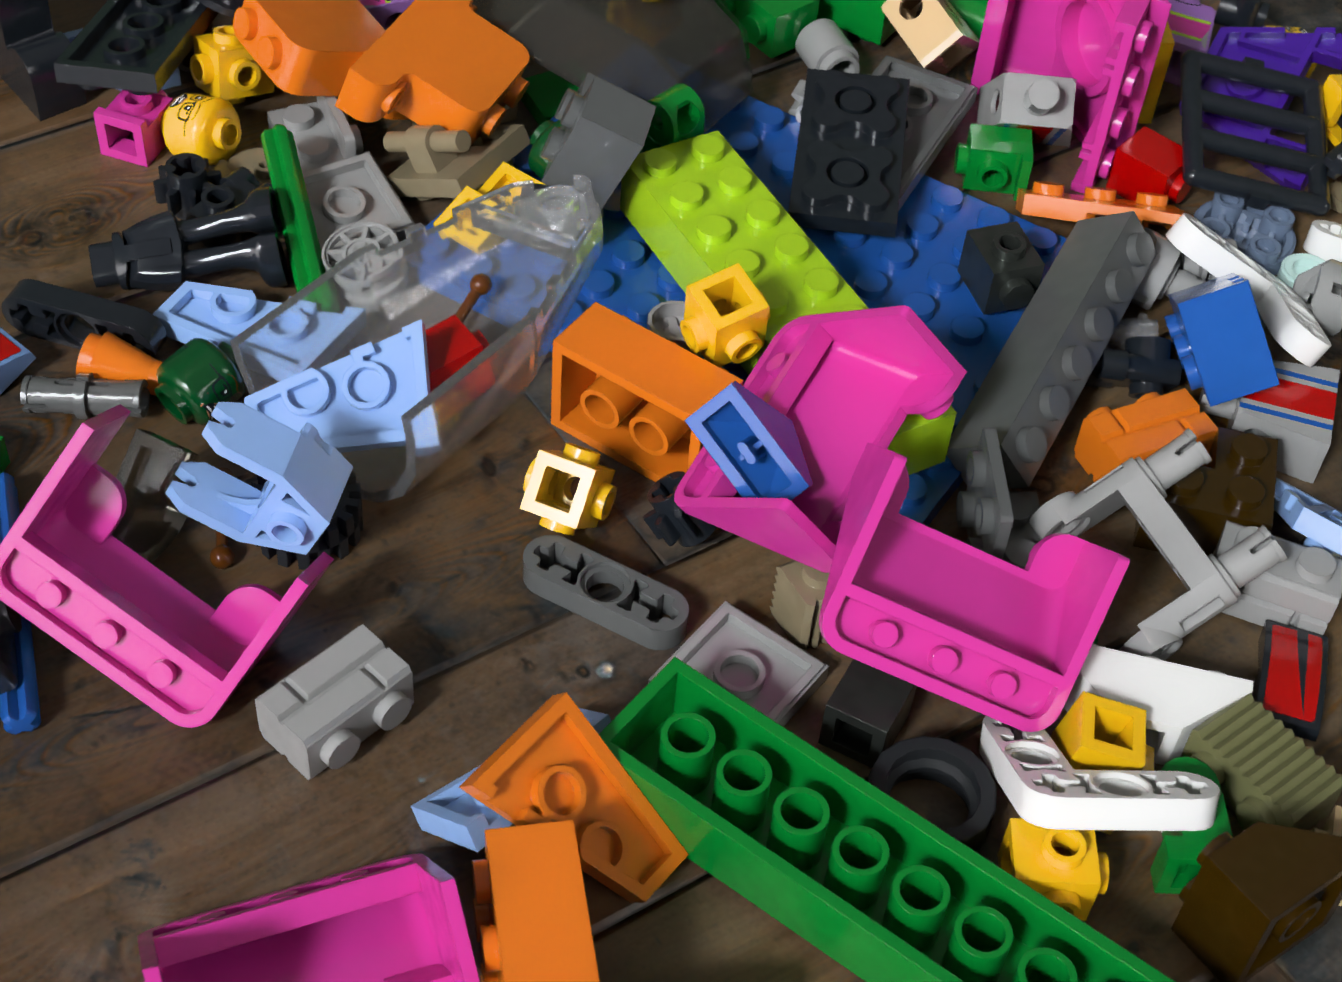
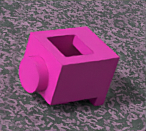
[93,89,173,168]

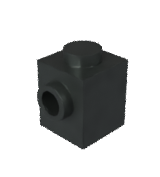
[958,221,1045,315]

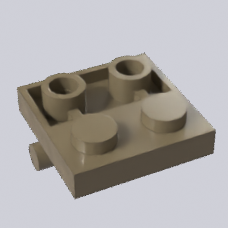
[383,124,530,201]

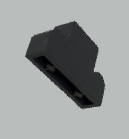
[0,0,87,121]

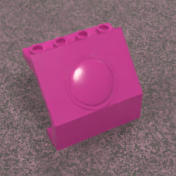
[970,0,1172,194]

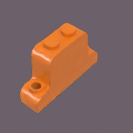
[233,0,410,120]
[335,0,530,145]

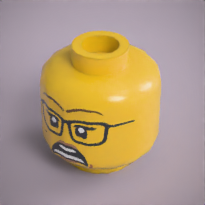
[161,93,242,165]

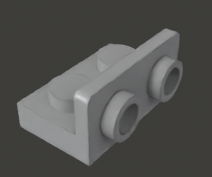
[267,96,364,171]

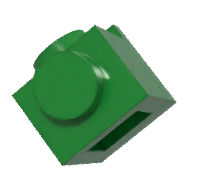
[954,123,1033,201]

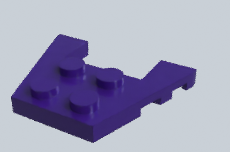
[1179,27,1342,191]

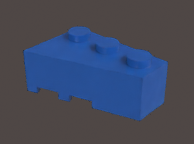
[1164,273,1280,407]

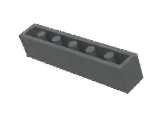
[947,211,1157,489]

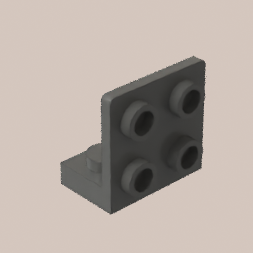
[956,428,1041,569]

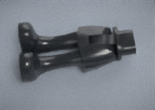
[89,186,290,291]

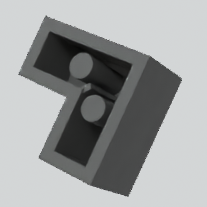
[540,72,656,210]

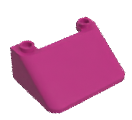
[674,305,967,573]
[819,442,1130,732]

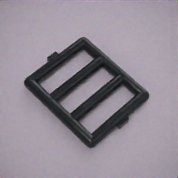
[1180,50,1331,216]

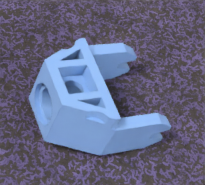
[165,402,353,555]

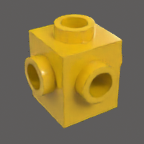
[190,25,274,104]
[680,263,771,367]
[520,442,617,536]
[997,818,1109,921]

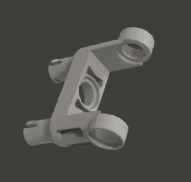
[1030,428,1287,661]

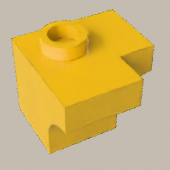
[1051,691,1154,835]

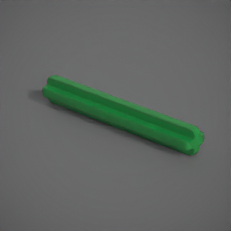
[261,124,334,310]

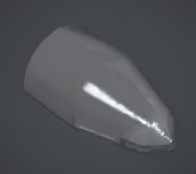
[230,175,604,503]

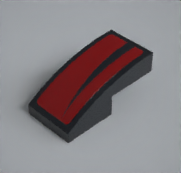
[1252,620,1329,742]

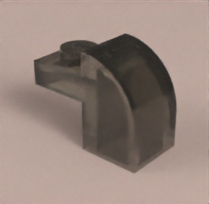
[111,429,200,563]

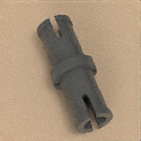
[20,373,150,420]

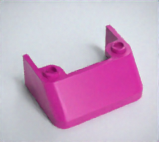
[0,404,334,728]
[137,854,480,982]

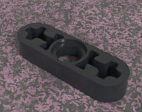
[2,279,167,358]

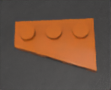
[1015,181,1194,230]
[459,692,689,903]

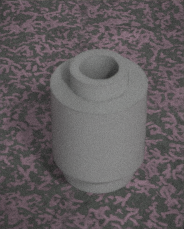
[795,18,860,74]

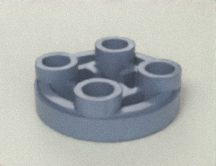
[1193,192,1296,275]

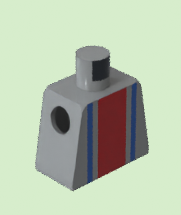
[976,72,1077,147]
[1198,360,1340,484]

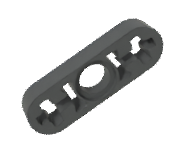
[523,535,689,650]

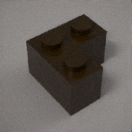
[1133,427,1278,556]

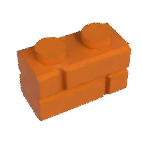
[1074,388,1218,482]

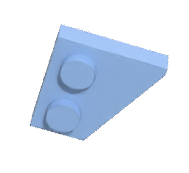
[1274,477,1342,558]

